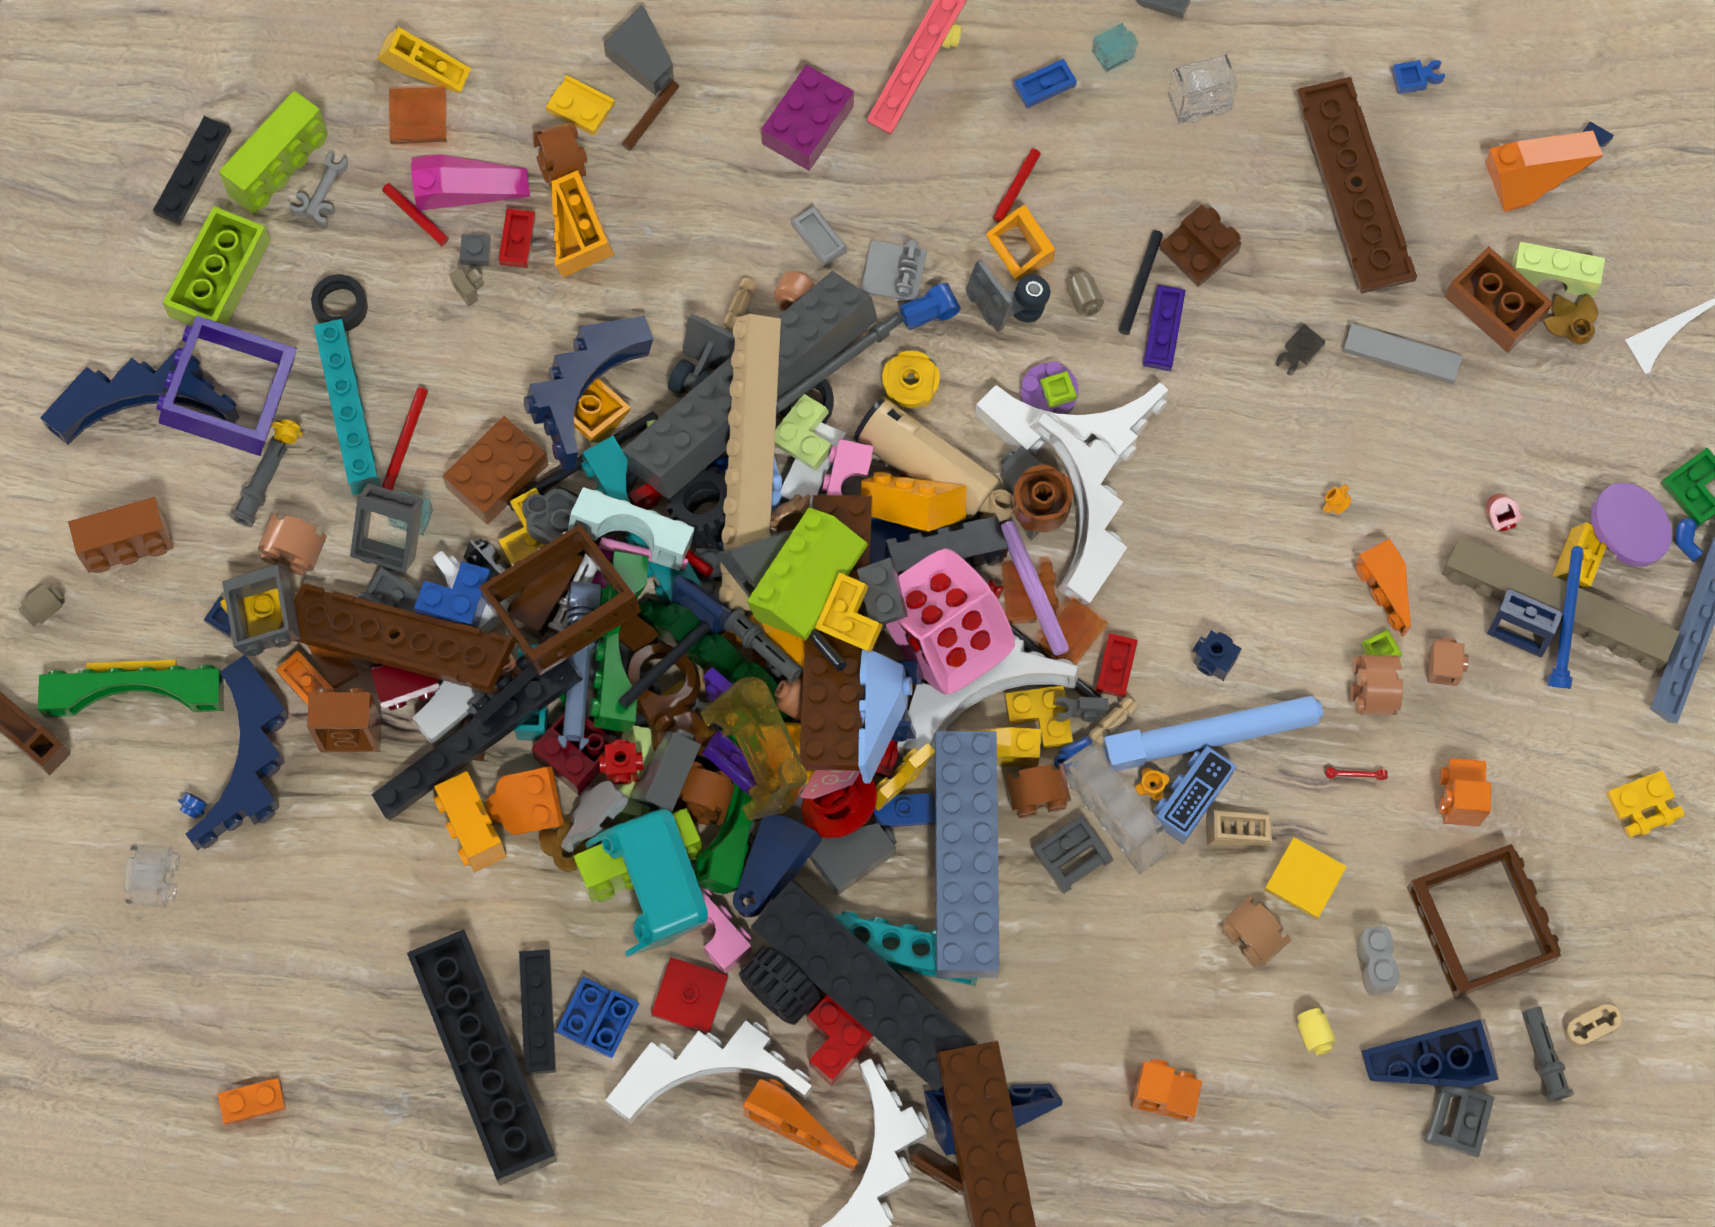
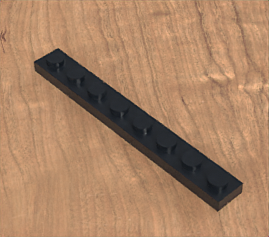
[371,658,583,820]

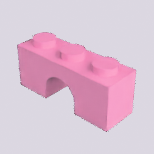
[822,439,874,495]
[700,887,752,974]

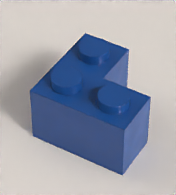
[414,562,493,628]

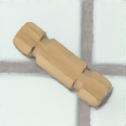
[723,278,756,332]
[1089,697,1138,746]

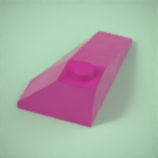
[411,154,531,211]

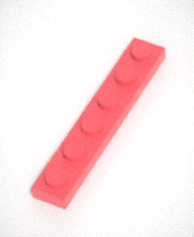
[866,0,967,135]

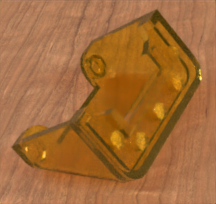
[700,677,807,820]

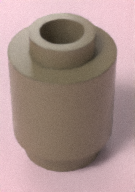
[1067,272,1104,317]
[18,584,64,627]

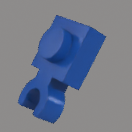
[1392,60,1445,94]

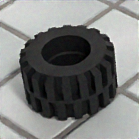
[666,467,727,548]
[739,945,820,1025]

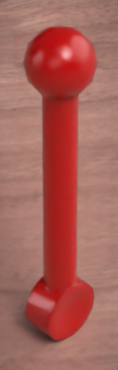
[1325,767,1388,780]

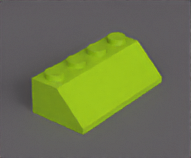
[747,507,868,640]

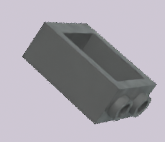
[350,484,424,573]
[222,564,301,656]

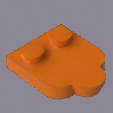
[485,766,564,835]

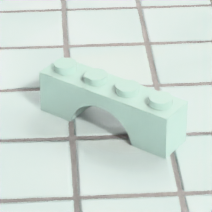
[568,487,694,571]

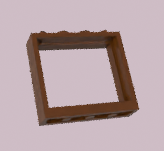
[479,524,641,676]
[1407,844,1561,999]

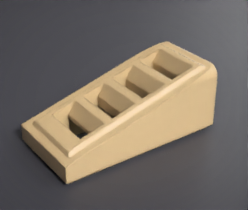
[1206,810,1272,846]

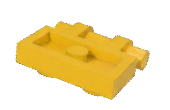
[1606,770,1684,838]

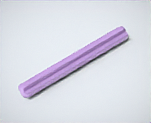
[1001,521,1069,655]

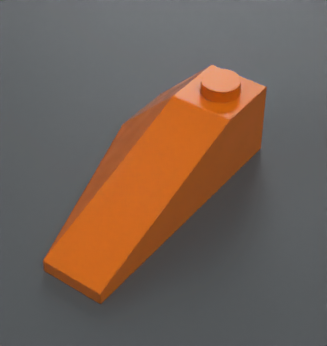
[1485,131,1603,212]
[743,1078,858,1172]

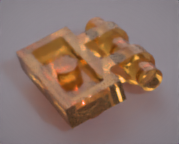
[1002,562,1059,624]

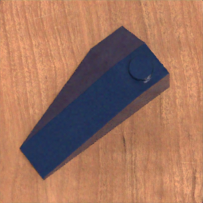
[1362,1019,1499,1087]
[924,1084,1062,1156]

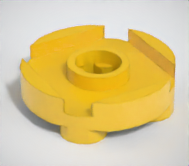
[882,350,940,408]

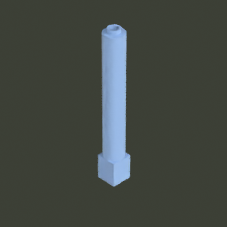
[1102,695,1323,773]

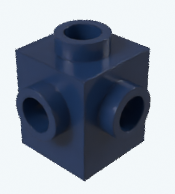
[1192,630,1242,681]

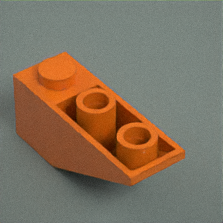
[1356,538,1411,637]

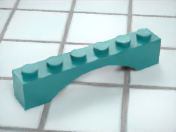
[580,436,702,605]

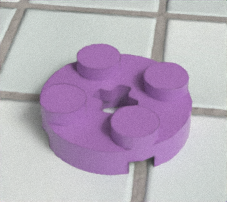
[1021,361,1078,414]

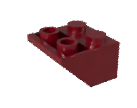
[369,663,440,710]
[531,712,614,795]

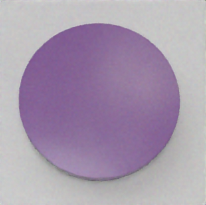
[1591,483,1672,567]

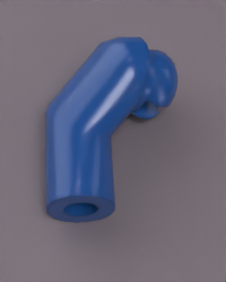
[1675,518,1704,562]
[1054,736,1094,772]

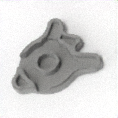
[561,781,628,852]

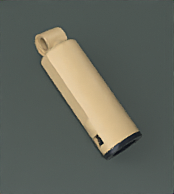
[853,397,1013,525]

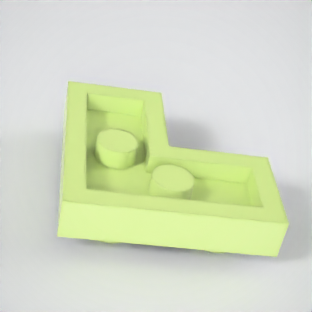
[774,394,832,471]

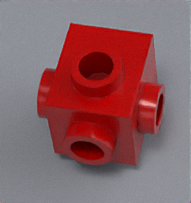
[600,739,643,785]

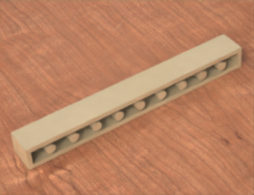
[719,314,781,614]

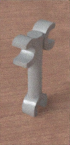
[290,152,348,227]

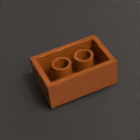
[1444,246,1553,353]
[442,416,549,525]
[68,497,174,573]
[307,688,382,752]

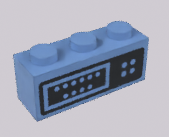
[1153,746,1237,844]

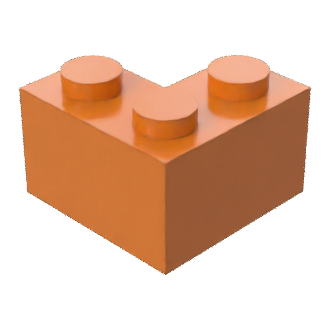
[1439,758,1491,827]
[1131,1059,1202,1122]

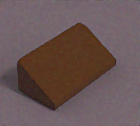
[910,1145,964,1196]

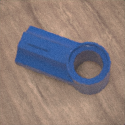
[899,283,961,331]

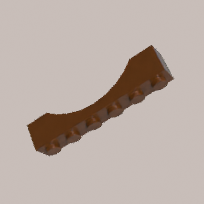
[0,692,71,776]

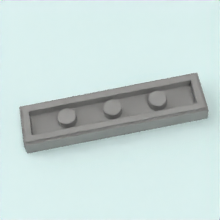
[1343,323,1462,385]

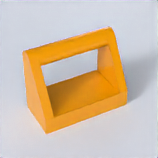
[985,205,1055,281]

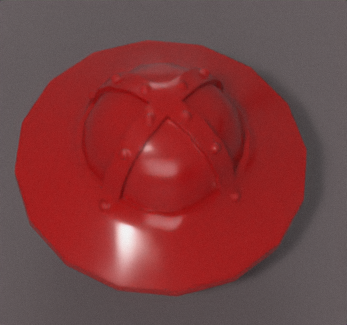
[801,772,878,838]

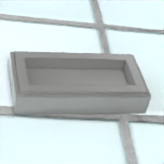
[791,206,847,267]

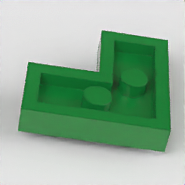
[1661,447,1715,527]

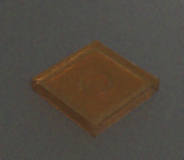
[389,87,447,144]

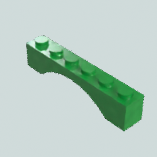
[590,551,649,732]
[38,665,224,717]
[695,709,767,895]

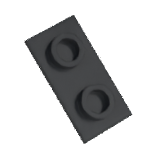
[463,538,511,577]

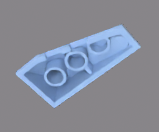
[858,649,912,783]

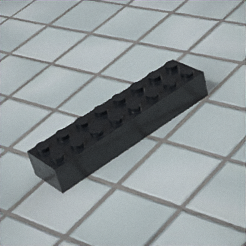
[751,879,978,1091]
[407,929,558,1186]

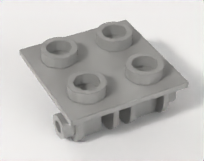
[861,240,927,301]

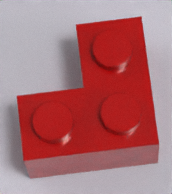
[807,995,874,1086]

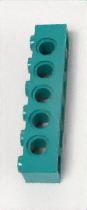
[314,319,381,495]
[826,907,977,986]

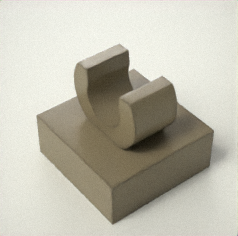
[449,268,484,307]

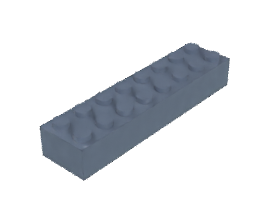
[935,731,1000,978]

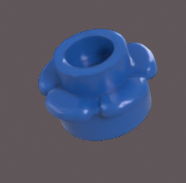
[178,792,207,818]

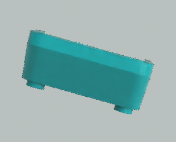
[585,809,708,957]

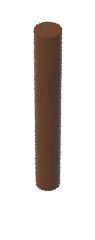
[622,80,679,151]

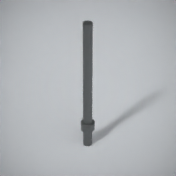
[776,312,904,413]

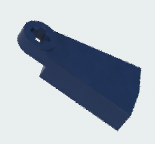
[733,811,822,918]

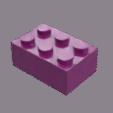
[761,64,854,171]

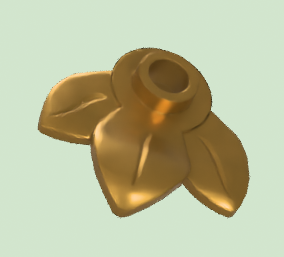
[1544,295,1598,345]
[539,816,595,872]

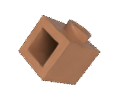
[1427,638,1469,686]

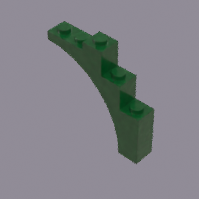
[637,598,794,723]

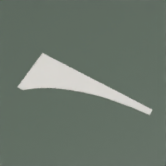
[1625,298,1715,374]

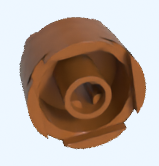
[533,122,587,187]
[1012,465,1073,532]
[674,762,735,825]
[1005,764,1071,818]

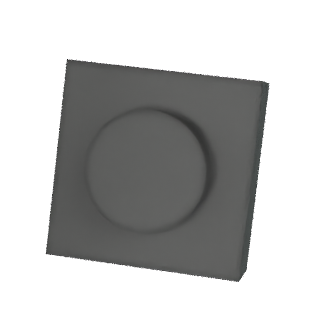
[459,234,491,266]

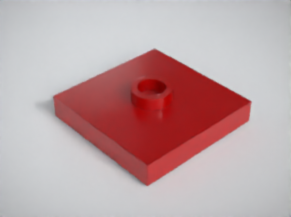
[651,957,729,1034]

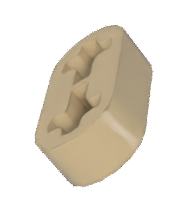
[1565,1004,1622,1047]

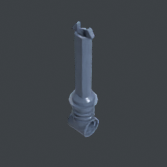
[558,581,601,750]

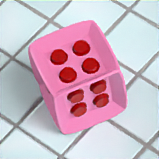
[886,549,1015,695]

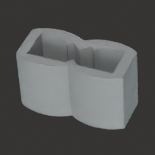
[1357,926,1399,996]

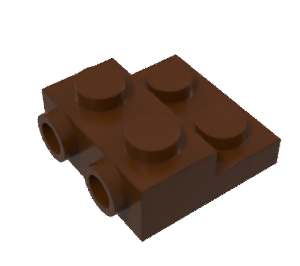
[1159,205,1241,287]

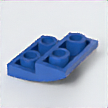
[555,976,640,1059]

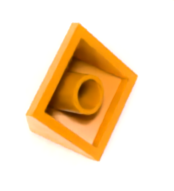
[574,379,631,442]

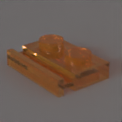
[1038,598,1108,666]

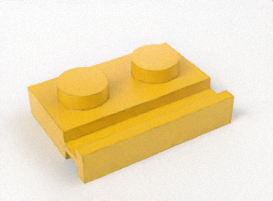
[545,75,615,136]

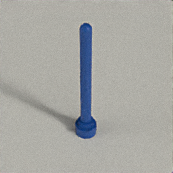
[1547,546,1583,689]

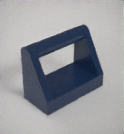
[671,575,734,635]
[1487,589,1563,658]

